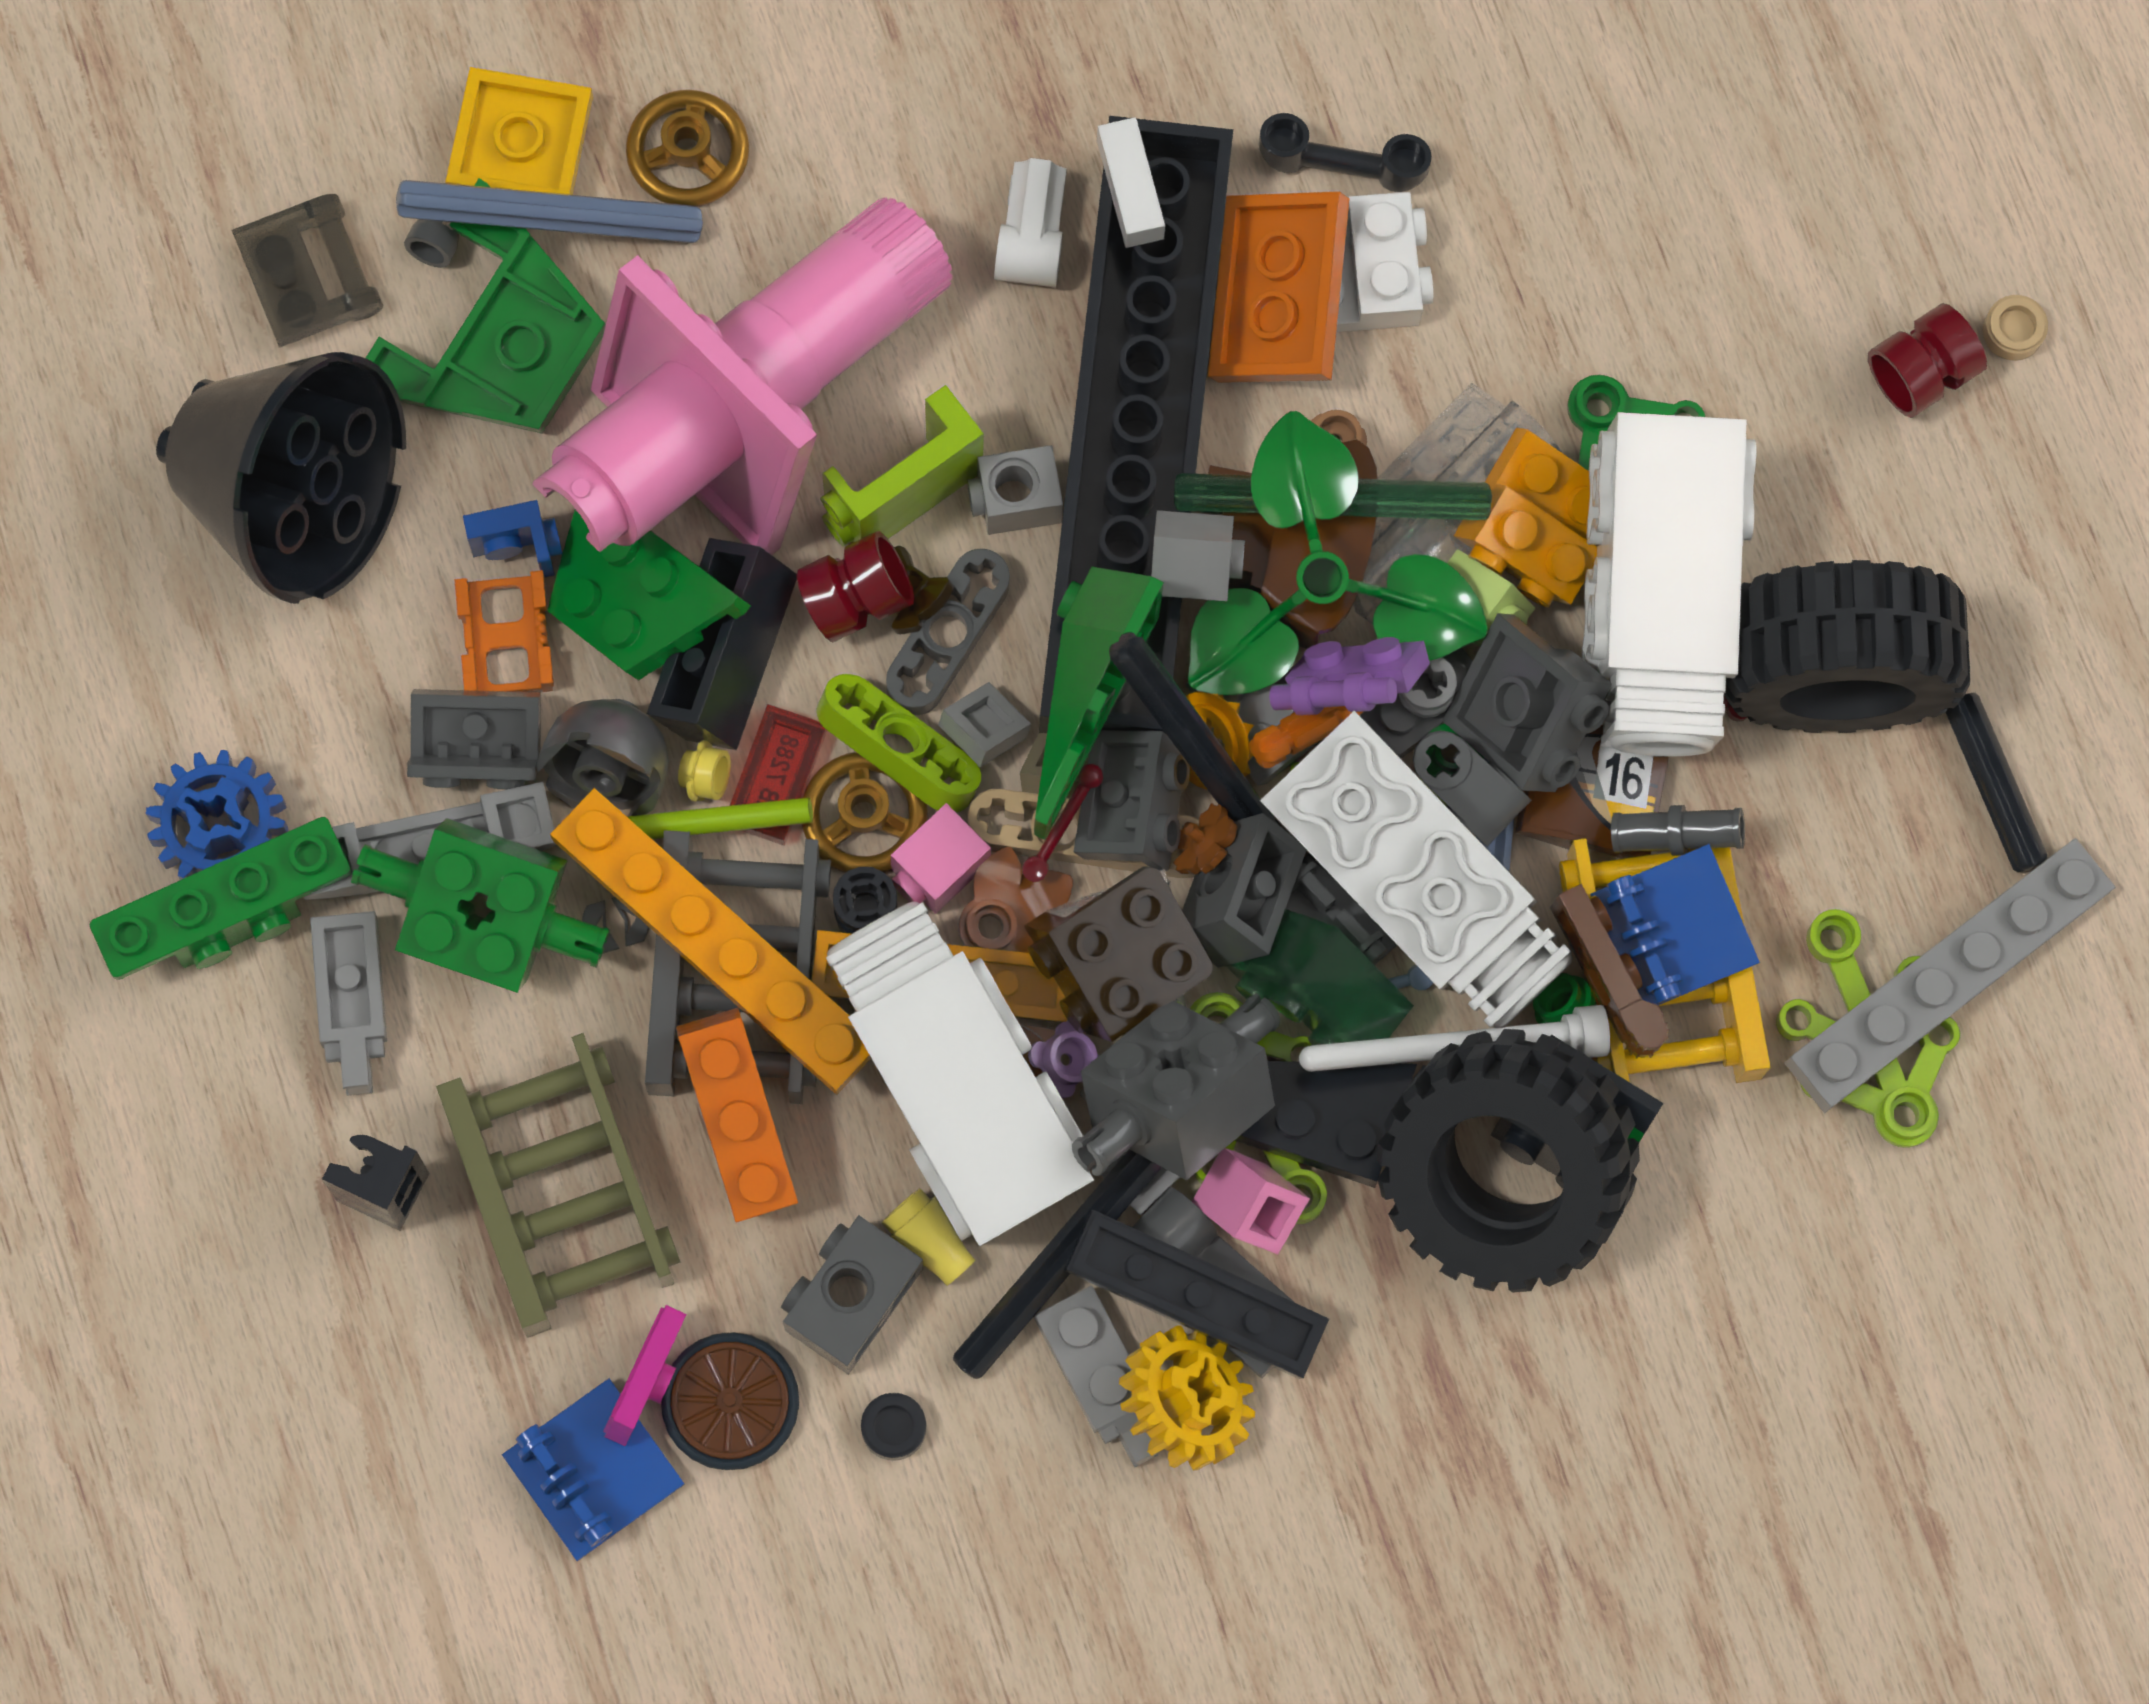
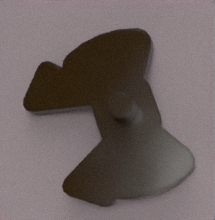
[891,546,954,635]

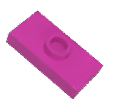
[603,1305,687,1446]

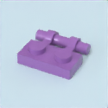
[1269,637,1430,715]

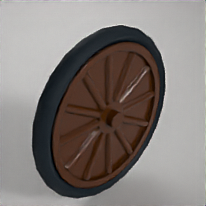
[661,1332,799,1470]

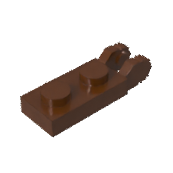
[1550,884,1670,1059]

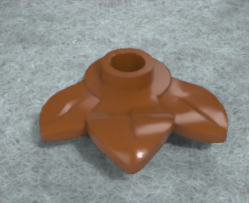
[958,846,1073,953]

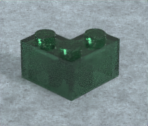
[1226,909,1414,1045]

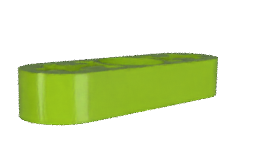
[816,674,981,813]

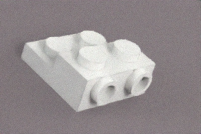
[1336,192,1433,332]

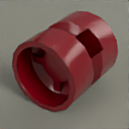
[1868,303,1987,418]
[797,531,914,643]

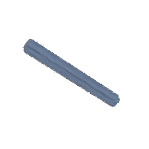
[396,180,703,243]

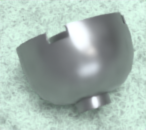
[536,699,669,816]

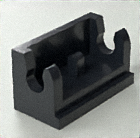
[322,1135,430,1231]

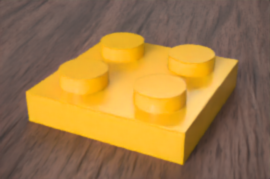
[445,67,593,195]

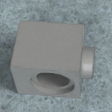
[967,445,1063,535]

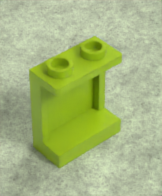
[820,385,984,547]

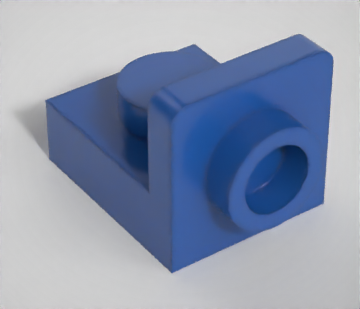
[463,500,563,578]

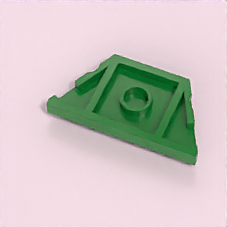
[547,509,751,681]

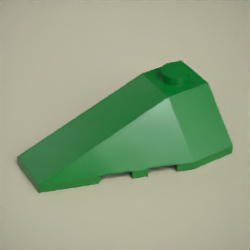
[1034,567,1164,840]

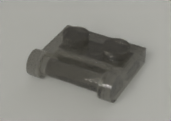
[232,194,384,348]

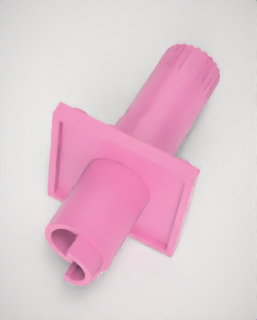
[532,197,952,555]

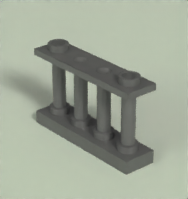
[645,830,831,1104]

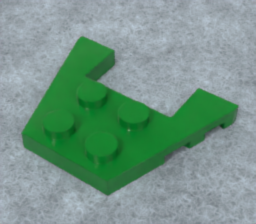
[366,178,606,434]

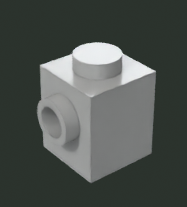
[1151,510,1245,601]

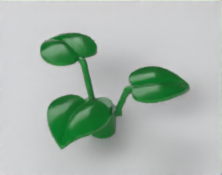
[1188,411,1488,695]

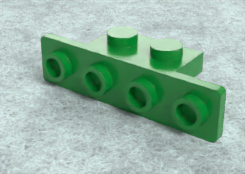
[89,817,351,980]

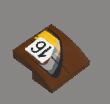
[1515,725,1669,859]

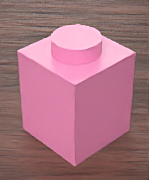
[891,803,991,914]
[1192,1148,1310,1254]

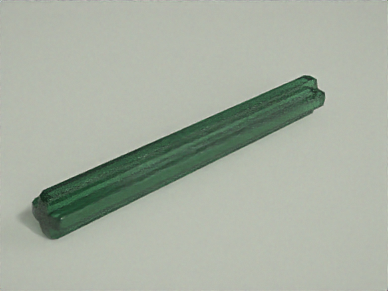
[1174,473,1492,520]

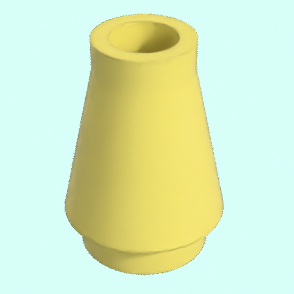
[881,1188,975,1286]

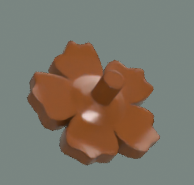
[1173,803,1237,875]

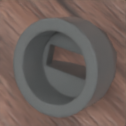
[404,219,459,268]

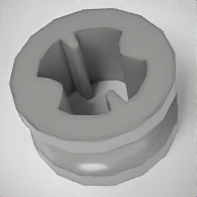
[1399,657,1457,718]

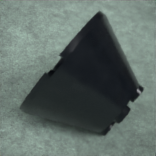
[156,352,406,604]

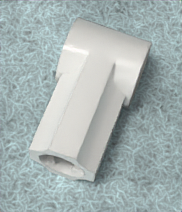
[994,158,1067,288]

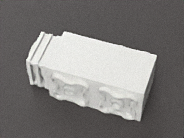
[1582,412,1756,757]
[1260,711,1573,1028]
[826,902,1094,1246]

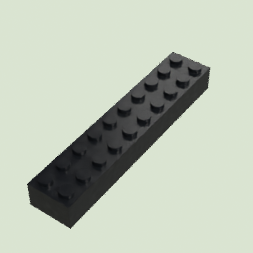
[1039,115,1234,735]

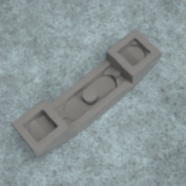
[304,782,557,900]

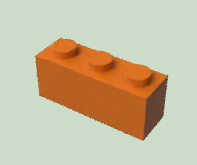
[676,1008,798,1223]

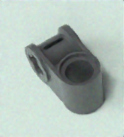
[1413,730,1532,847]

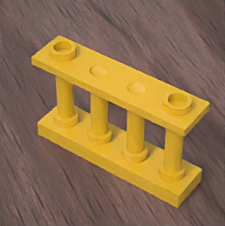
[1559,839,1771,1083]

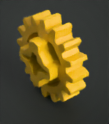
[1119,1325,1255,1471]

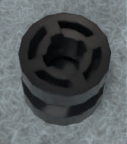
[833,867,897,934]

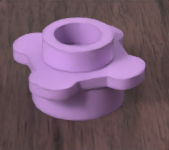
[1028,1021,1099,1098]

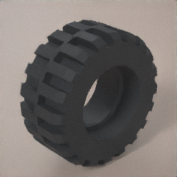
[1724,560,1970,733]
[1377,1029,1640,1293]

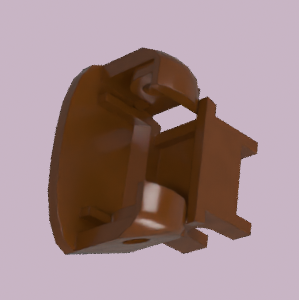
[1206,439,1379,649]

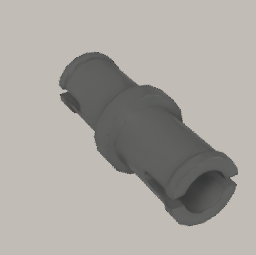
[1611,805,1745,856]

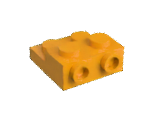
[1454,427,1597,608]

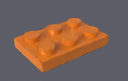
[1208,191,1350,383]

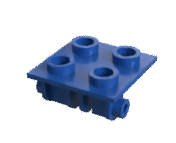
[1590,844,1760,1005]
[502,1378,685,1561]

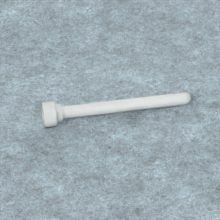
[1299,1005,1610,1072]

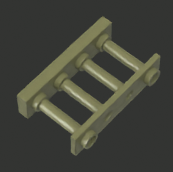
[436,1033,681,1338]

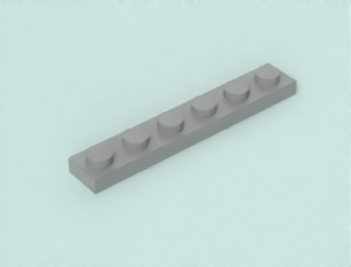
[1784,838,2116,1114]

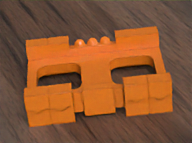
[454,570,554,692]

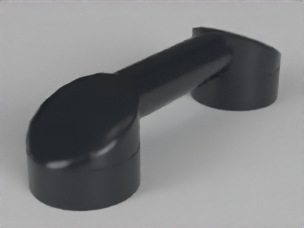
[1259,113,1432,192]

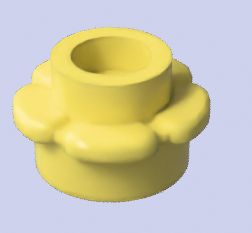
[678,740,731,802]

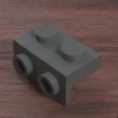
[407,689,541,790]

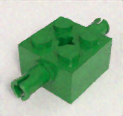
[351,818,610,993]

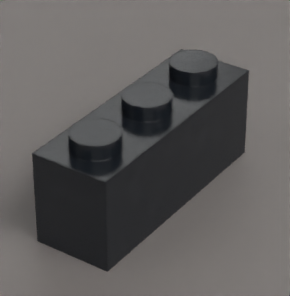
[646,538,797,751]

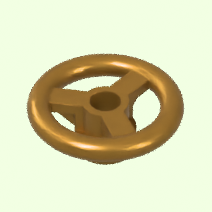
[626,90,749,206]
[802,752,928,872]

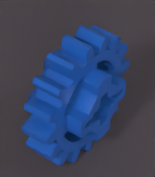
[146,750,288,880]

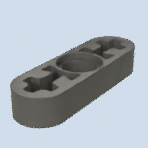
[886,549,1010,715]

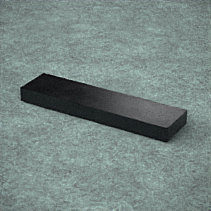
[1064,1210,1329,1379]

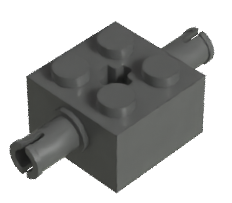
[1072,994,1280,1180]

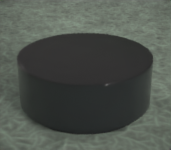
[861,1393,926,1461]

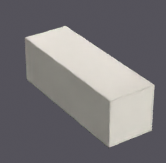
[1097,117,1165,248]

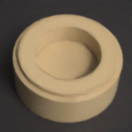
[1982,295,2048,361]

